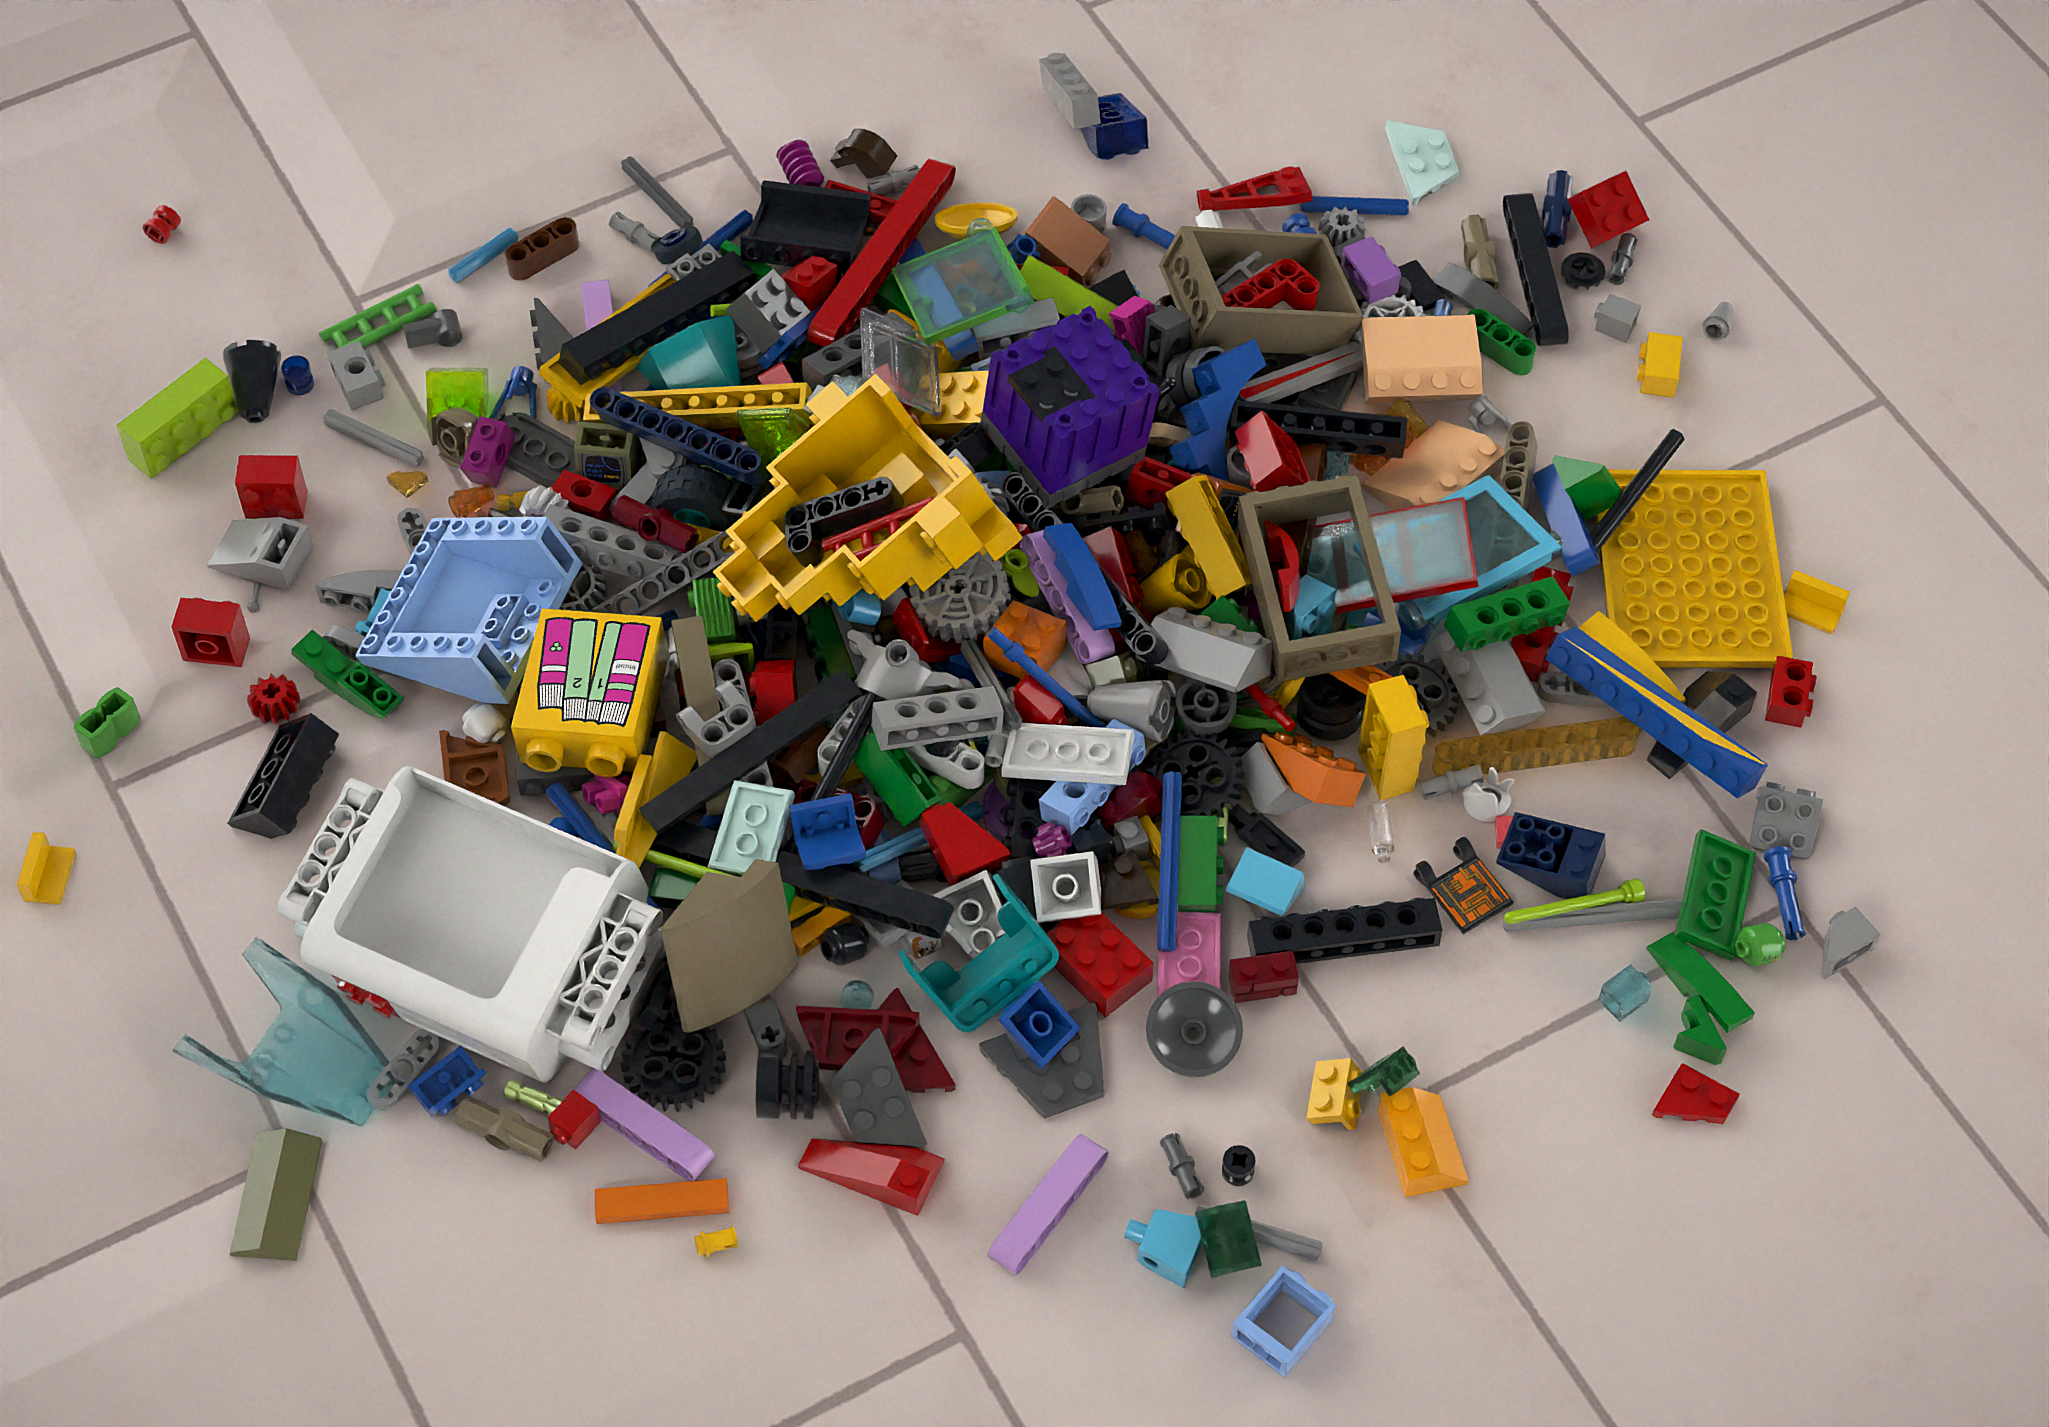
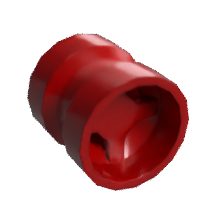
[143,205,181,244]

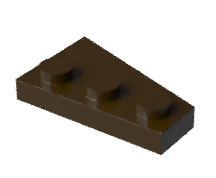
[1098,850,1159,911]

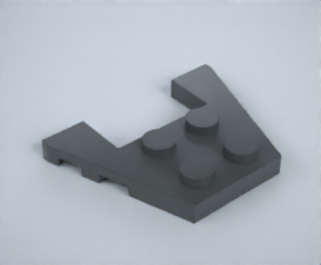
[979,1001,1104,1119]

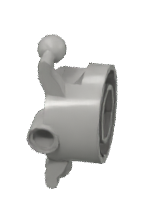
[847,630,974,701]

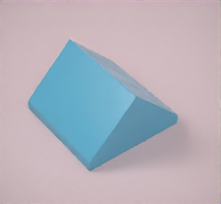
[1226,847,1305,916]

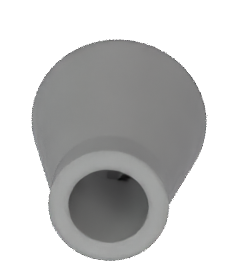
[1703,302,1734,341]

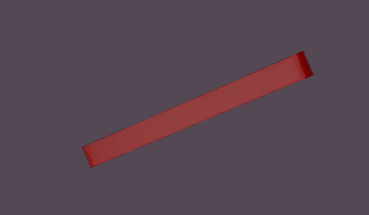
[807,158,956,347]

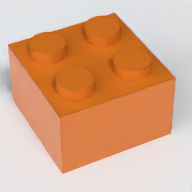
[983,600,1067,679]

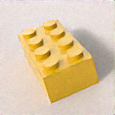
[910,371,991,441]
[1358,675,1429,801]

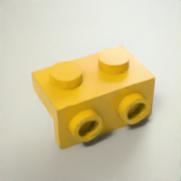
[1306,1058,1366,1130]

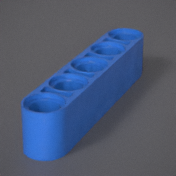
[1533,463,1600,577]

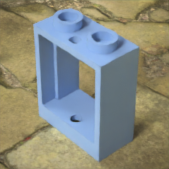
[1231,1265,1336,1377]

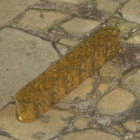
[1432,717,1641,776]

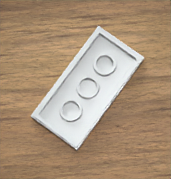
[1001,723,1134,785]

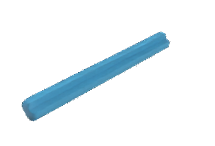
[854,801,984,872]

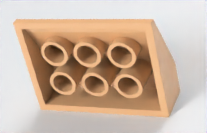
[1361,315,1483,403]
[1362,420,1505,537]

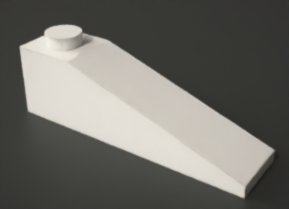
[931,870,1006,959]

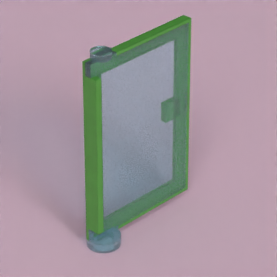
[891,218,1035,346]

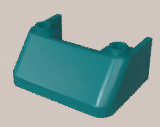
[898,873,1059,1032]

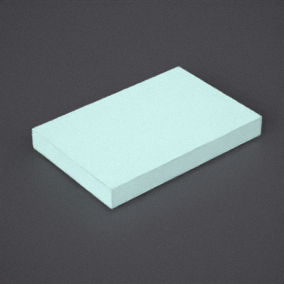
[708,780,795,876]

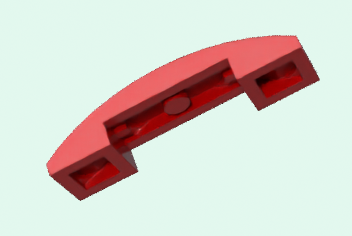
[1264,521,1300,612]

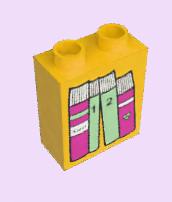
[511,608,669,777]

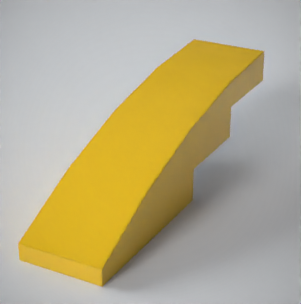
[1578,611,1686,703]

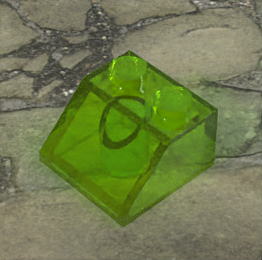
[426,368,489,429]

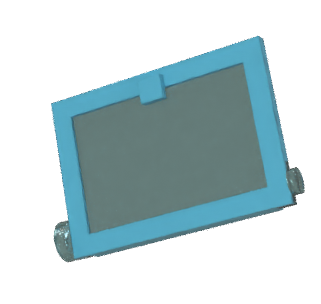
[1353,475,1562,631]

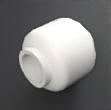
[462,703,508,744]

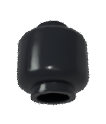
[820,920,869,966]

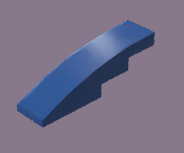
[1043,523,1122,631]

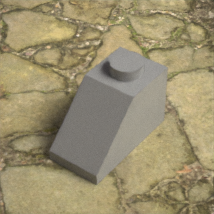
[1821,906,1880,979]

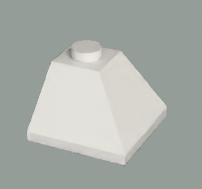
[1030,851,1101,923]

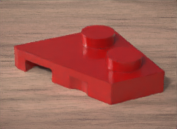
[1652,1063,1740,1124]

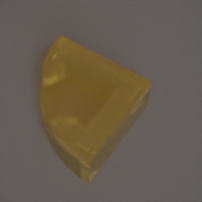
[387,470,429,498]

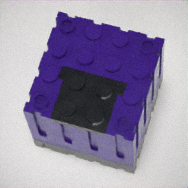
[980,305,1160,509]

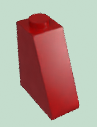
[920,802,1011,886]

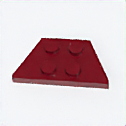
[877,988,955,1093]
[796,1005,920,1071]

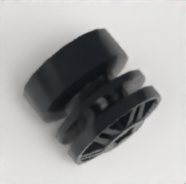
[756,1049,819,1120]

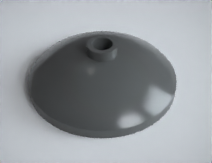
[1146,981,1243,1078]

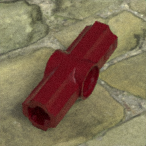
[612,495,700,553]

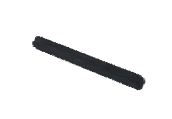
[1590,429,1685,553]
[783,692,883,856]

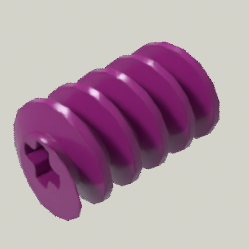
[776,140,824,187]

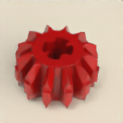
[247,673,301,726]

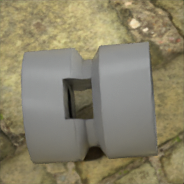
[1071,194,1107,236]

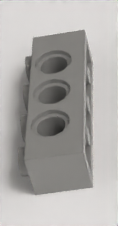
[871,686,1004,751]

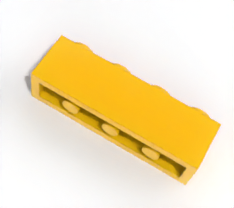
[1165,475,1253,599]

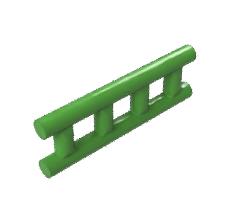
[319,284,437,349]

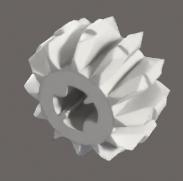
[519,485,572,517]

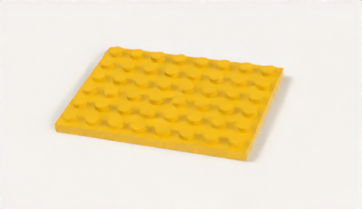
[1595,469,1793,668]

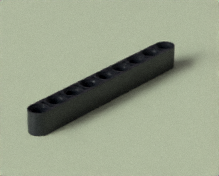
[1001,472,1168,665]

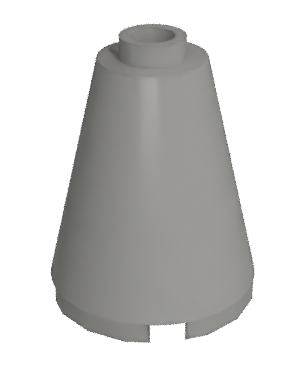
[1087,680,1176,742]

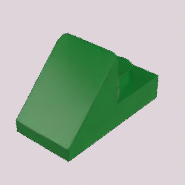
[1673,995,1727,1065]

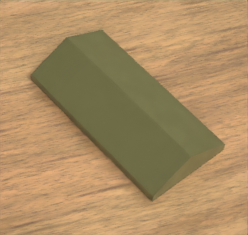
[230,1128,322,1261]

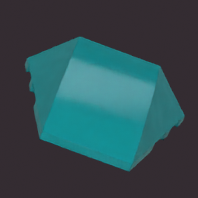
[636,315,742,390]

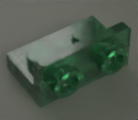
[1347,1046,1420,1096]

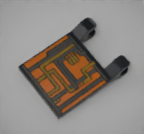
[1413,837,1514,935]

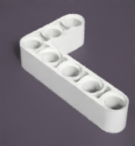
[818,696,984,789]

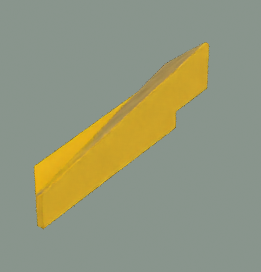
[614,731,697,869]

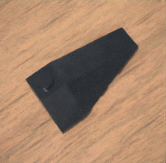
[1647,671,1757,779]

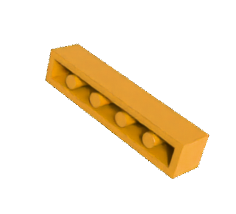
[791,906,855,957]

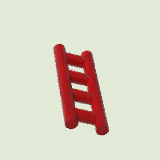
[821,496,934,562]

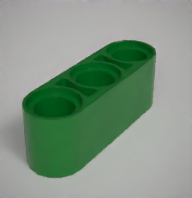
[1467,308,1536,376]

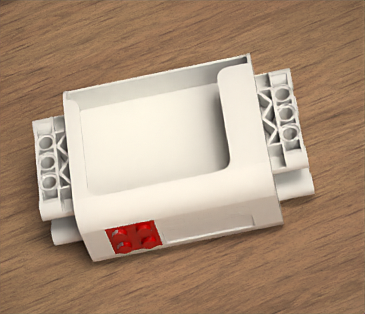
[277,765,666,1083]

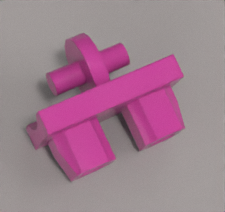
[582,774,632,815]

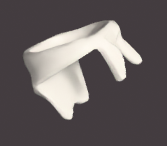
[1462,767,1515,822]

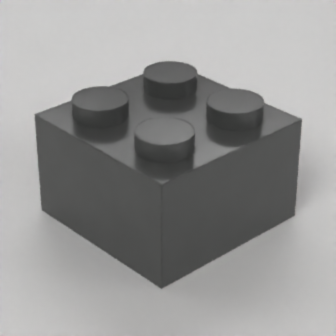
[726,269,811,353]

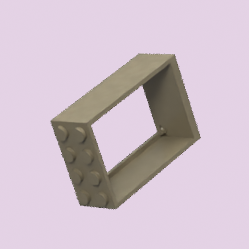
[1159,226,1364,355]
[1238,475,1401,682]

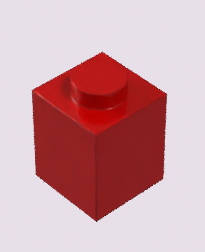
[547,1089,601,1150]

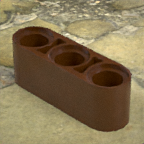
[505,217,579,280]

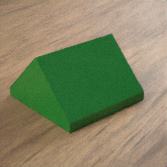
[1552,456,1623,520]

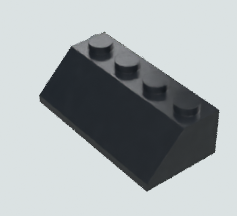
[227,713,339,839]

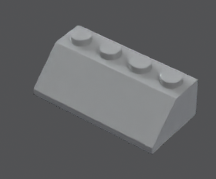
[1135,607,1273,693]
[1432,630,1546,745]

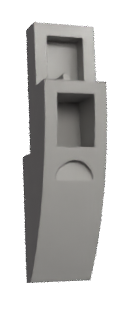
[316,570,402,612]

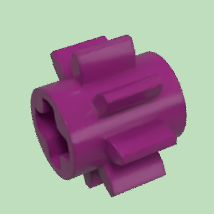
[1033,822,1072,858]

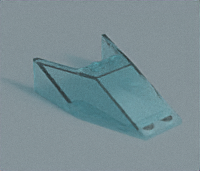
[172,936,399,1127]

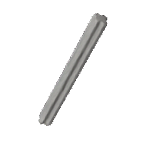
[1503,898,1682,932]

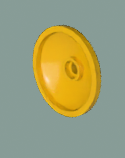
[935,202,1018,244]

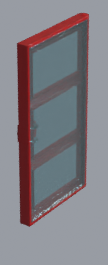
[1278,497,1479,622]

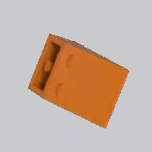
[1261,731,1366,807]

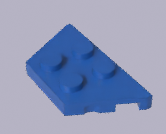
[758,303,823,369]

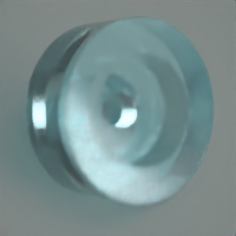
[840,980,874,1009]

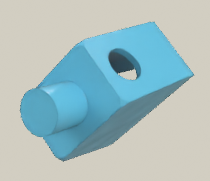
[1124,1209,1208,1288]

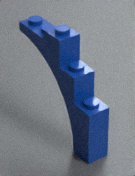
[1168,339,1266,482]

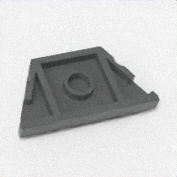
[831,1028,928,1147]

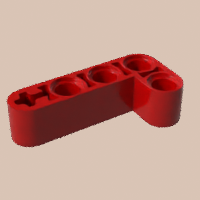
[1221,258,1320,311]

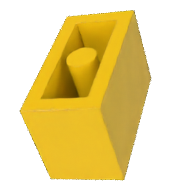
[1636,332,1683,398]

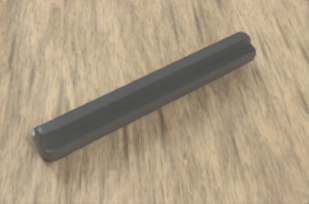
[621,156,694,228]
[960,639,1022,731]

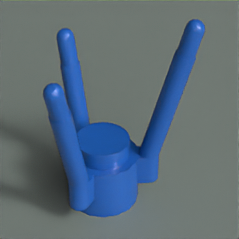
[995,234,1041,286]
[489,366,537,419]

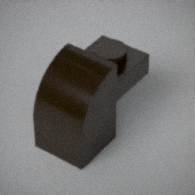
[830,128,898,179]

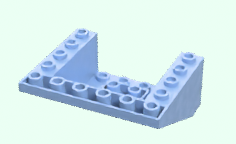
[355,517,583,704]

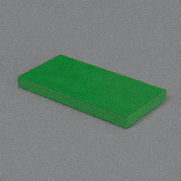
[1674,829,1756,961]

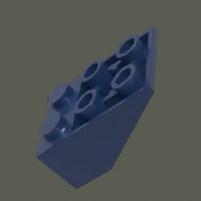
[1496,812,1606,899]

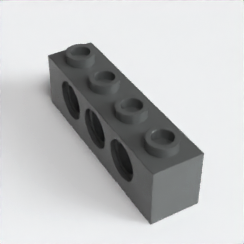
[802,311,915,390]

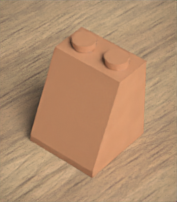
[1025,196,1112,288]

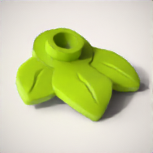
[999,549,1040,597]

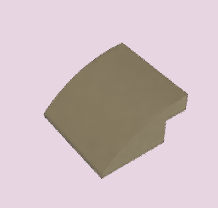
[661,859,798,1033]

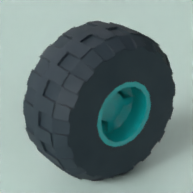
[651,464,734,532]

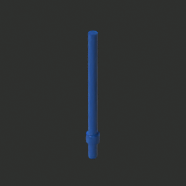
[987,627,1106,728]

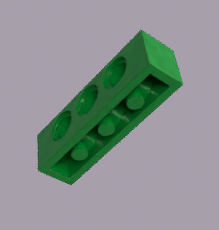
[1444,576,1570,652]

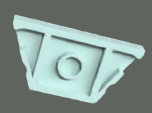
[1385,121,1459,205]

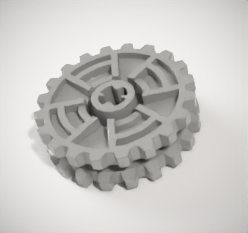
[910,552,1011,643]

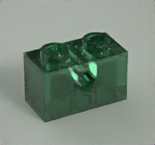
[1195,1200,1262,1278]

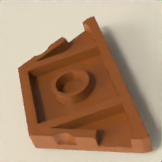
[439,730,511,806]

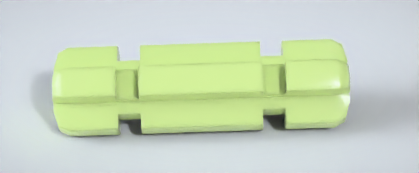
[504,1080,563,1115]

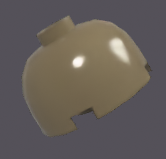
[428,407,478,467]

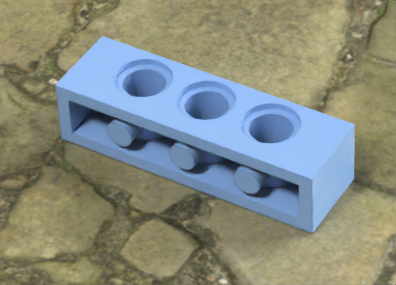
[1039,719,1146,835]

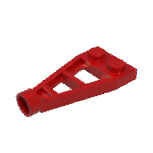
[1197,166,1312,212]

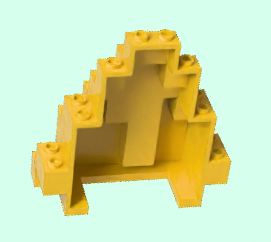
[713,374,1023,622]

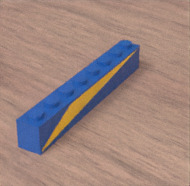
[1545,626,1769,799]

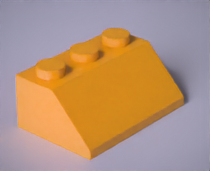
[1377,1087,1469,1197]

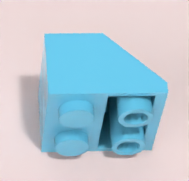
[1285,574,1336,641]

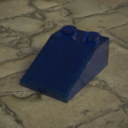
[1080,93,1149,160]

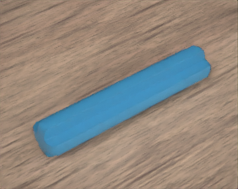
[448,228,518,283]

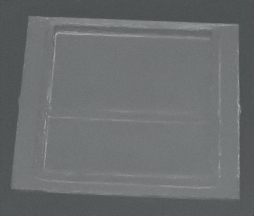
[860,308,941,417]

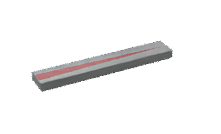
[1236,341,1363,403]

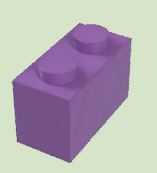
[1341,236,1401,304]

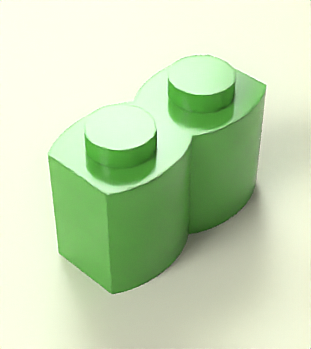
[73,687,141,758]

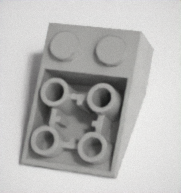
[207,517,313,591]

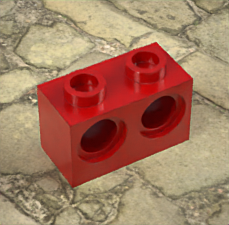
[1765,655,1817,728]

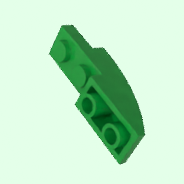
[291,630,404,720]

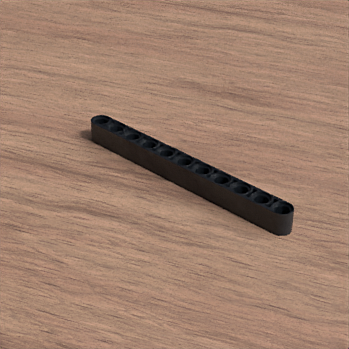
[650,820,954,939]

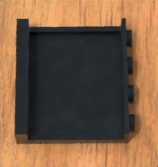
[740,180,871,274]

